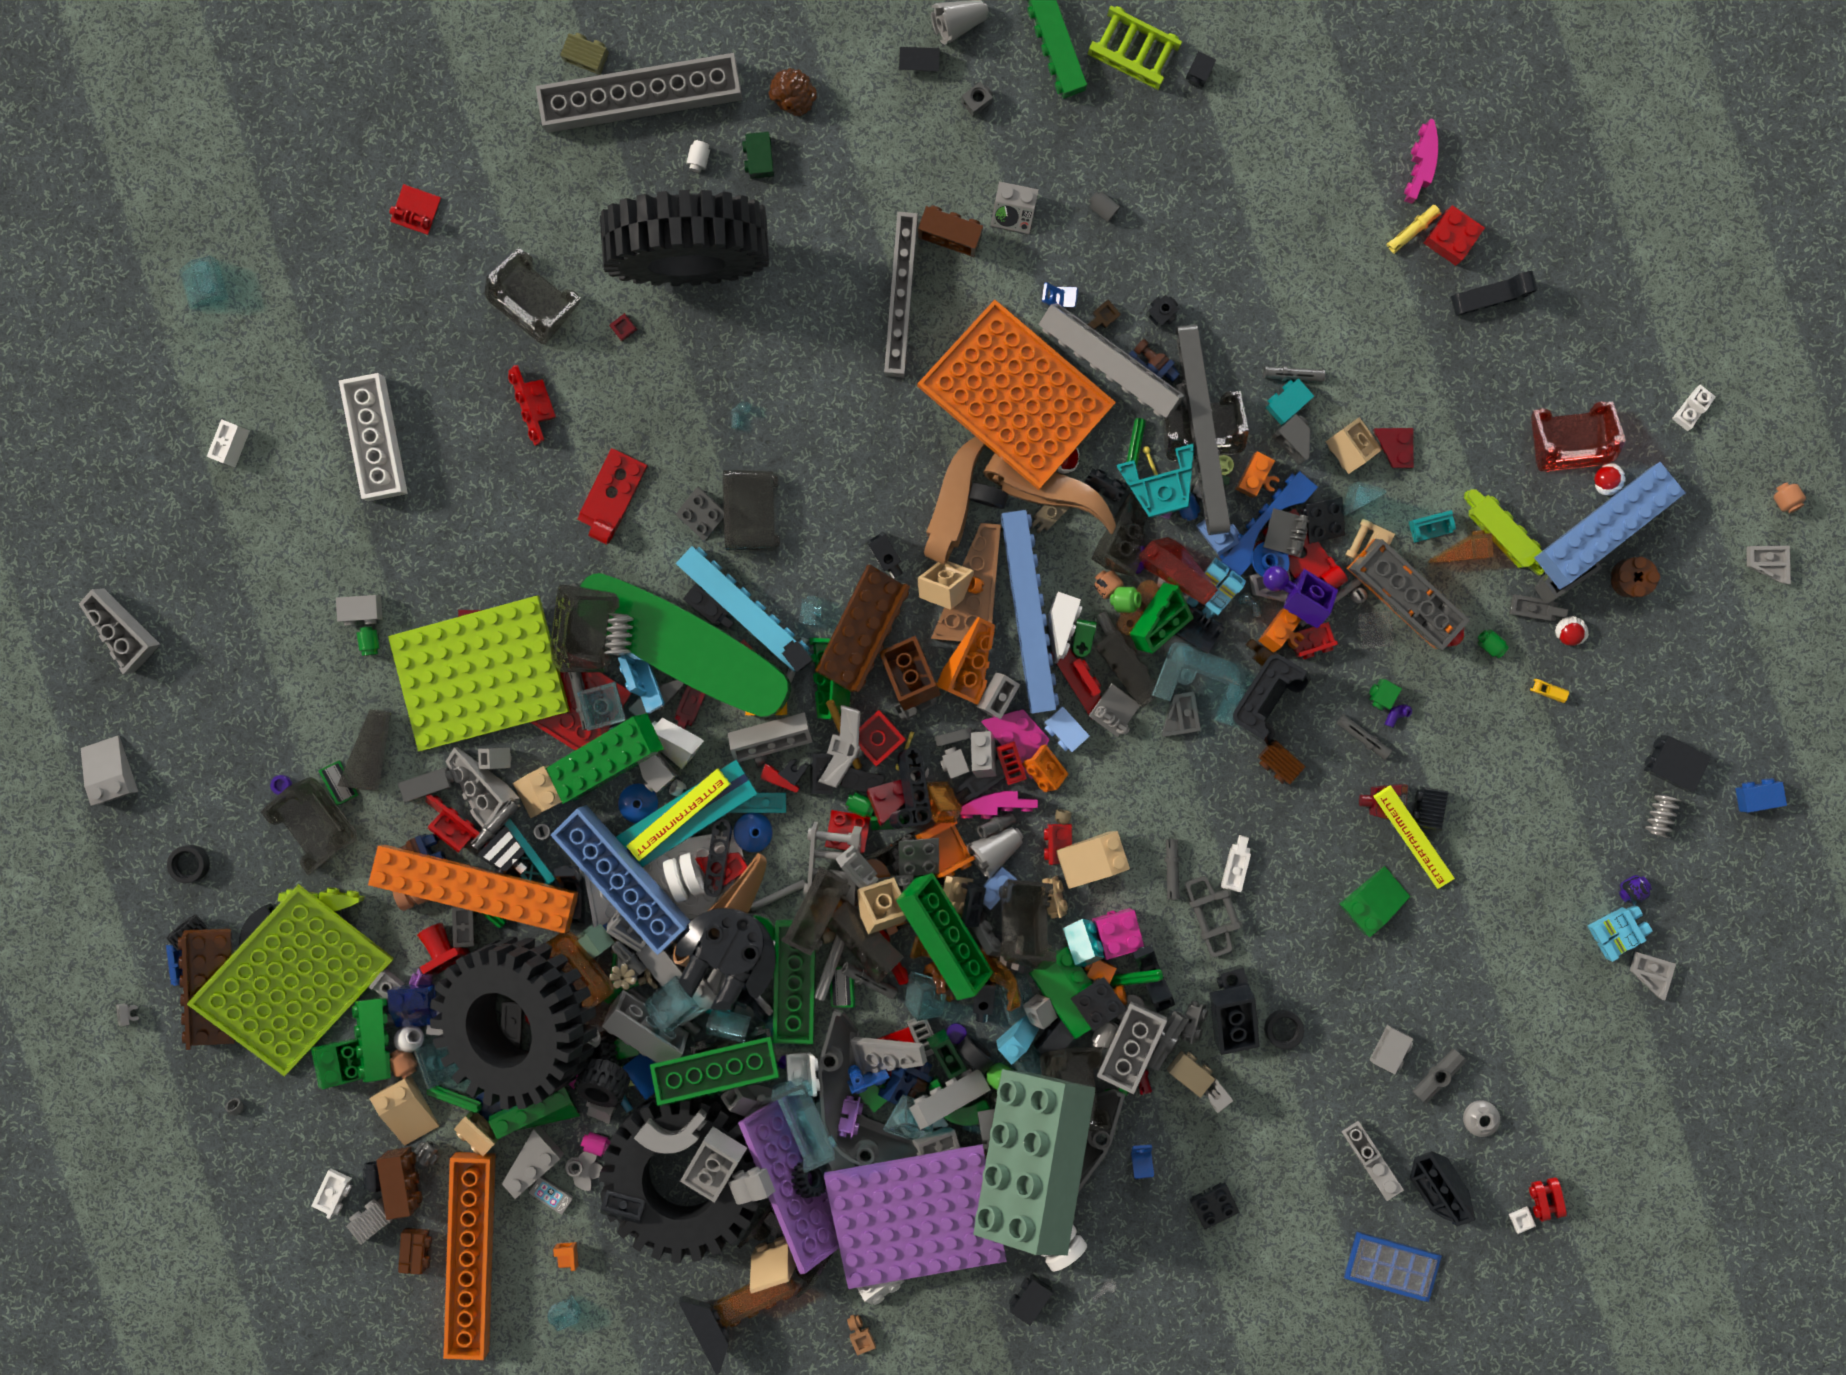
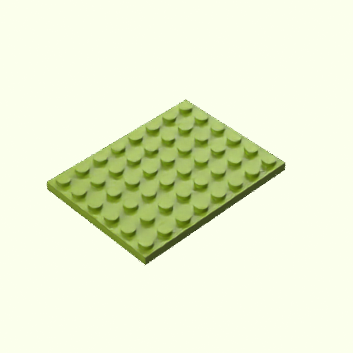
[388,595,570,752]
[187,884,393,1077]

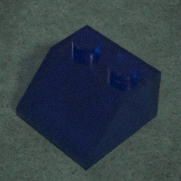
[387,984,436,1027]

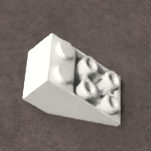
[1047,592,1082,663]

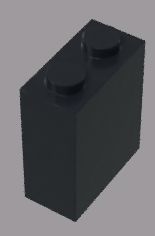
[1644,735,1712,793]

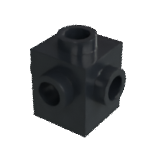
[1146,295,1179,329]

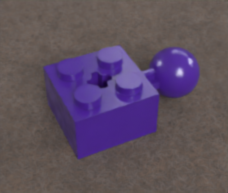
[1263,566,1338,628]

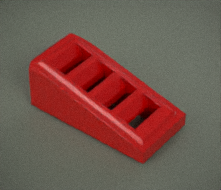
[995,741,1027,785]
[760,763,800,792]

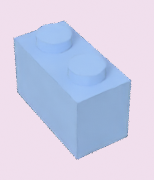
[1044,706,1089,752]

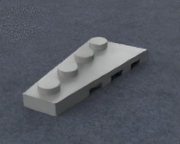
[851,1037,927,1075]

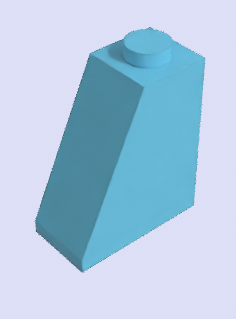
[996,1014,1039,1065]

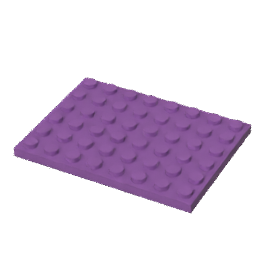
[824,1144,1007,1289]

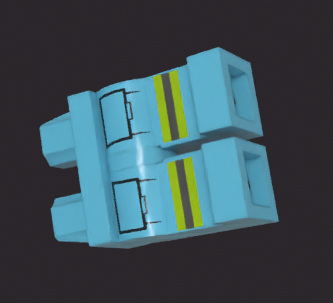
[1186,558,1246,619]
[1588,905,1653,962]

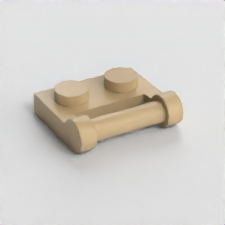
[1345,519,1395,560]

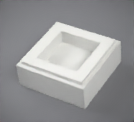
[1509,1206,1536,1234]

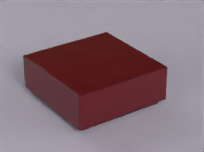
[609,313,638,341]

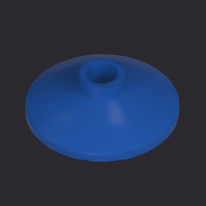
[1252,542,1290,577]
[618,784,658,823]
[733,813,773,852]

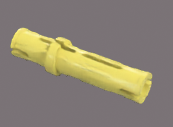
[1386,205,1441,254]

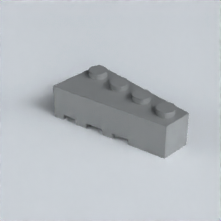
[79,588,161,675]

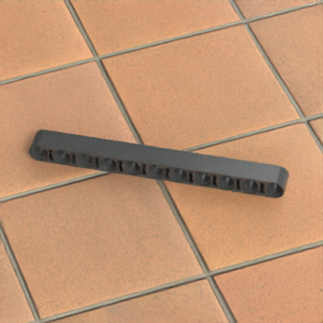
[1176,324,1230,535]

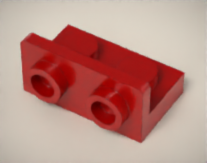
[1044,824,1072,865]

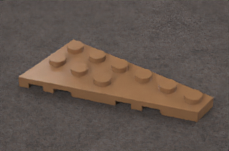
[931,523,1001,642]

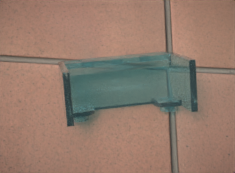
[1152,642,1244,726]
[771,1077,837,1173]

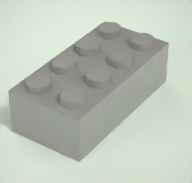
[602,990,689,1063]
[1097,1000,1167,1094]

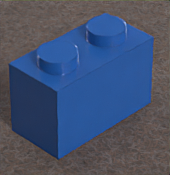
[1735,778,1787,813]

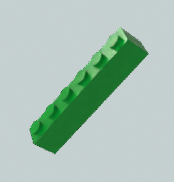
[1024,0,1087,99]

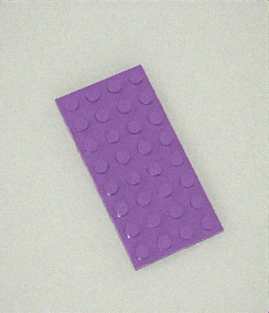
[738,1092,839,1274]

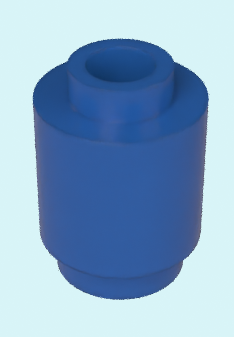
[1179,492,1201,521]

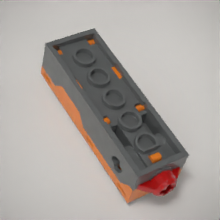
[1347,539,1470,650]

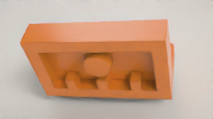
[1022,745,1068,792]

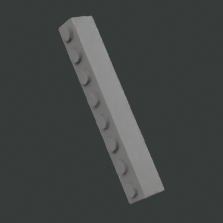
[884,212,918,378]
[1038,303,1184,418]

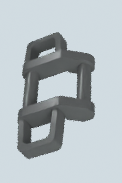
[1185,876,1243,957]

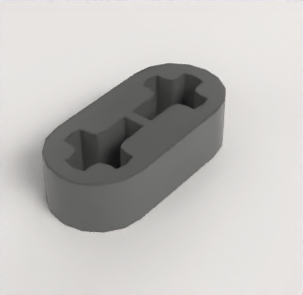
[935,727,972,746]

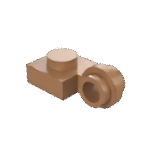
[847,1314,876,1356]

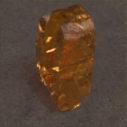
[1116,580,1158,636]

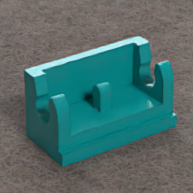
[1409,510,1456,543]

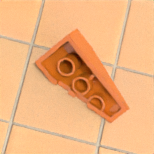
[937,617,995,705]

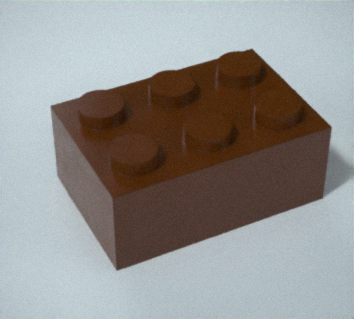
[918,205,983,257]
[880,636,941,711]
[376,1147,423,1220]

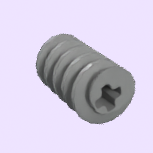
[604,613,634,656]
[1645,795,1681,839]

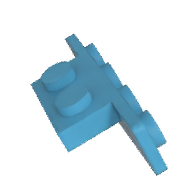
[618,653,665,714]

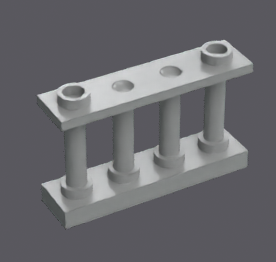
[803,821,862,908]

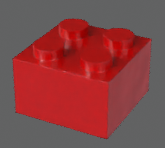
[1423,205,1485,266]
[859,710,906,766]

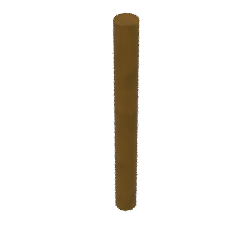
[826,700,862,770]

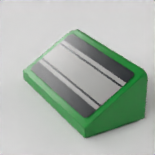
[319,760,359,805]
[830,966,855,1007]

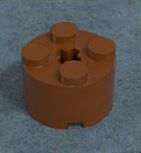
[1611,557,1660,598]

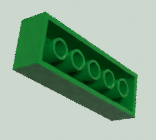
[546,713,664,804]
[896,873,994,1000]
[773,920,817,1044]
[650,1037,780,1107]

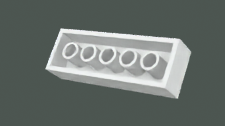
[339,373,408,501]

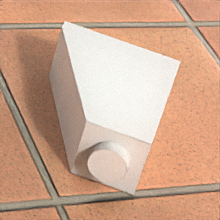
[652,718,704,769]

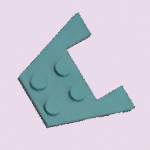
[1117,444,1194,518]

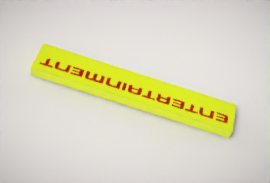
[627,769,731,861]
[1374,785,1455,889]

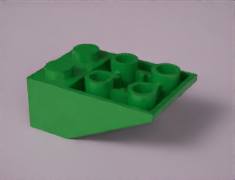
[311,1038,362,1090]

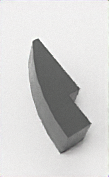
[629,680,686,716]

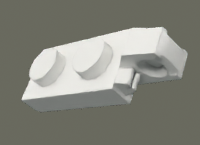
[1221,835,1251,892]

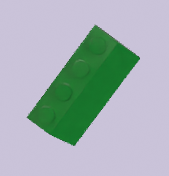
[1029,947,1093,1039]

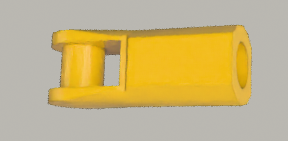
[1530,678,1569,703]

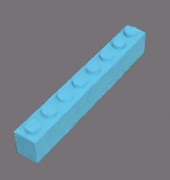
[676,546,811,672]

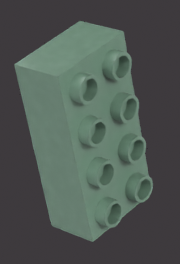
[973,1069,1096,1256]

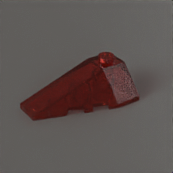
[1139,537,1218,605]

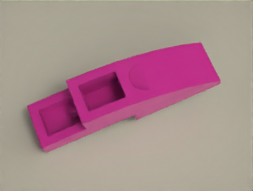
[1404,119,1438,204]
[957,790,1038,819]

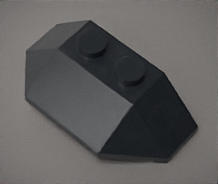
[1410,1151,1476,1227]
[679,1296,730,1375]

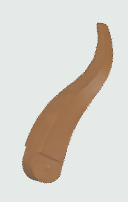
[924,437,986,565]
[983,453,1116,534]
[673,853,767,967]

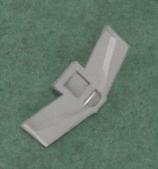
[818,705,860,788]
[667,968,726,1026]

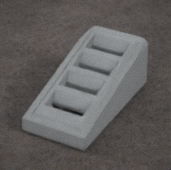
[907,1014,934,1057]

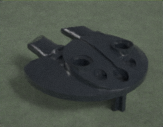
[675,908,776,1011]

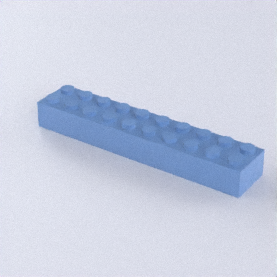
[1001,510,1059,713]

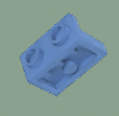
[1196,520,1239,556]

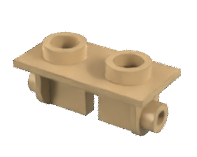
[1041,875,1068,918]

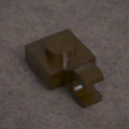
[1087,300,1121,330]
[1245,639,1279,666]

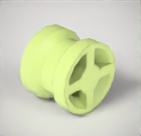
[1219,455,1234,476]

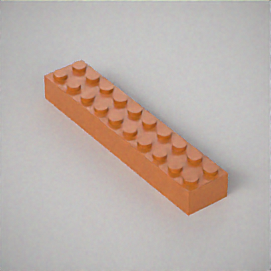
[368,845,579,933]
[443,1152,496,1360]

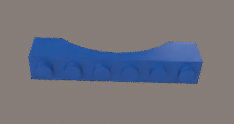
[1219,472,1318,576]

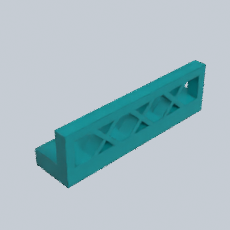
[503,819,555,885]

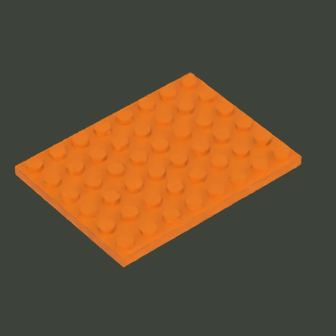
[917,299,1116,490]

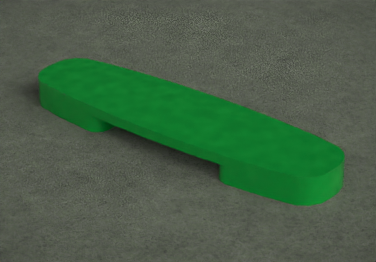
[576,573,791,717]

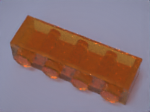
[713,1276,796,1327]

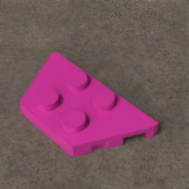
[981,709,1049,779]

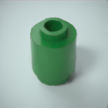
[356,627,380,656]
[1478,629,1509,658]
[845,792,873,818]

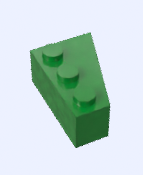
[1130,583,1193,654]

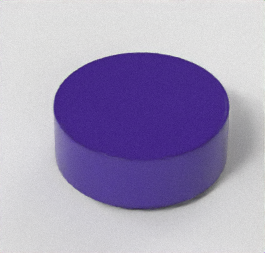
[270,775,292,795]
[947,1023,967,1044]

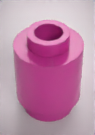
[581,1132,610,1157]

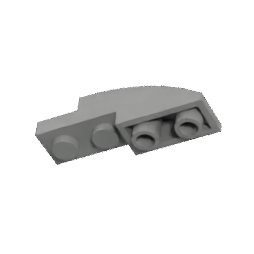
[1341,1121,1404,1201]

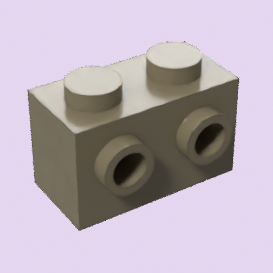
[1167,1050,1215,1098]

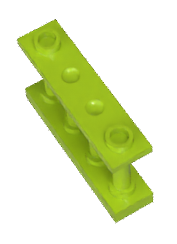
[1087,6,1182,90]

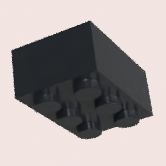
[1209,985,1260,1055]

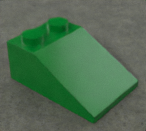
[1339,866,1410,938]

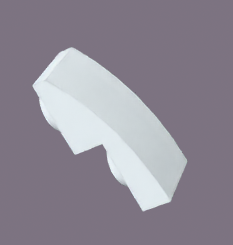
[1672,385,1716,431]

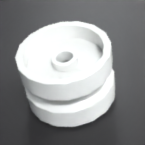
[663,852,705,903]
[1041,1225,1087,1271]

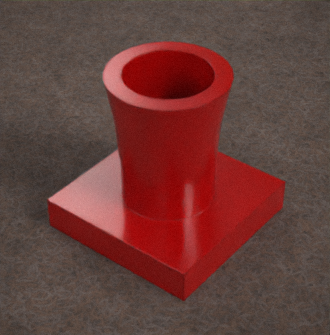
[417,922,470,975]

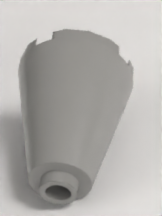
[931,0,989,45]
[966,827,1023,878]

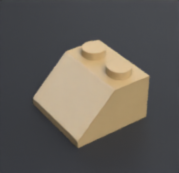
[1325,417,1382,474]
[918,561,974,609]
[513,765,562,818]
[857,878,907,934]
[454,1111,500,1156]

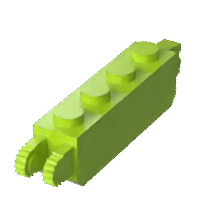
[1463,489,1545,575]

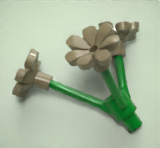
[603,937,658,1004]

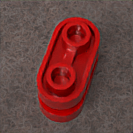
[1529,1177,1567,1222]

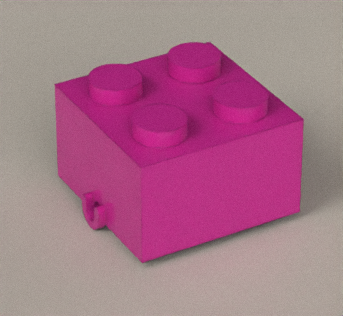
[1092,908,1144,960]

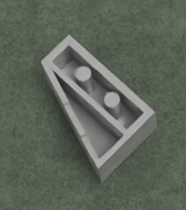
[502,1126,564,1199]

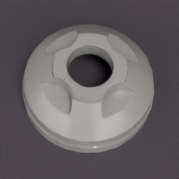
[1463,1100,1500,1137]

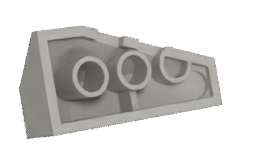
[445,747,519,827]

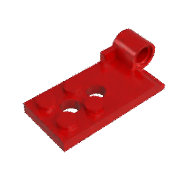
[577,448,648,545]
[1261,508,1348,589]

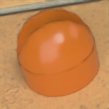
[968,577,984,594]

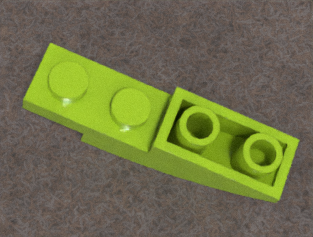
[278,887,365,911]

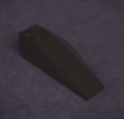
[1091,490,1147,576]

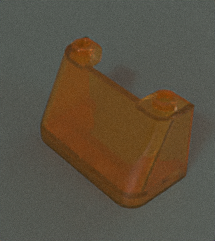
[546,931,614,1009]

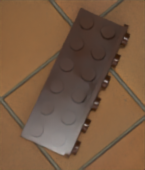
[815,565,910,692]
[178,929,235,1050]

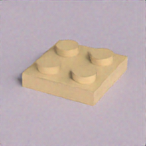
[943,876,973,918]

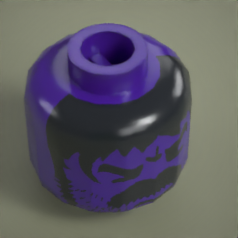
[1619,875,1652,905]

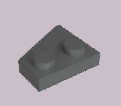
[1161,691,1201,737]

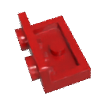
[1294,622,1338,659]

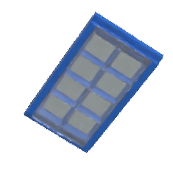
[1344,1232,1442,1302]

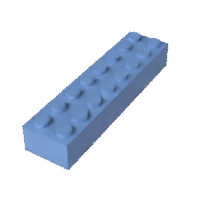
[1534,462,1685,589]
[551,805,691,955]

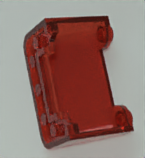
[1531,401,1626,471]

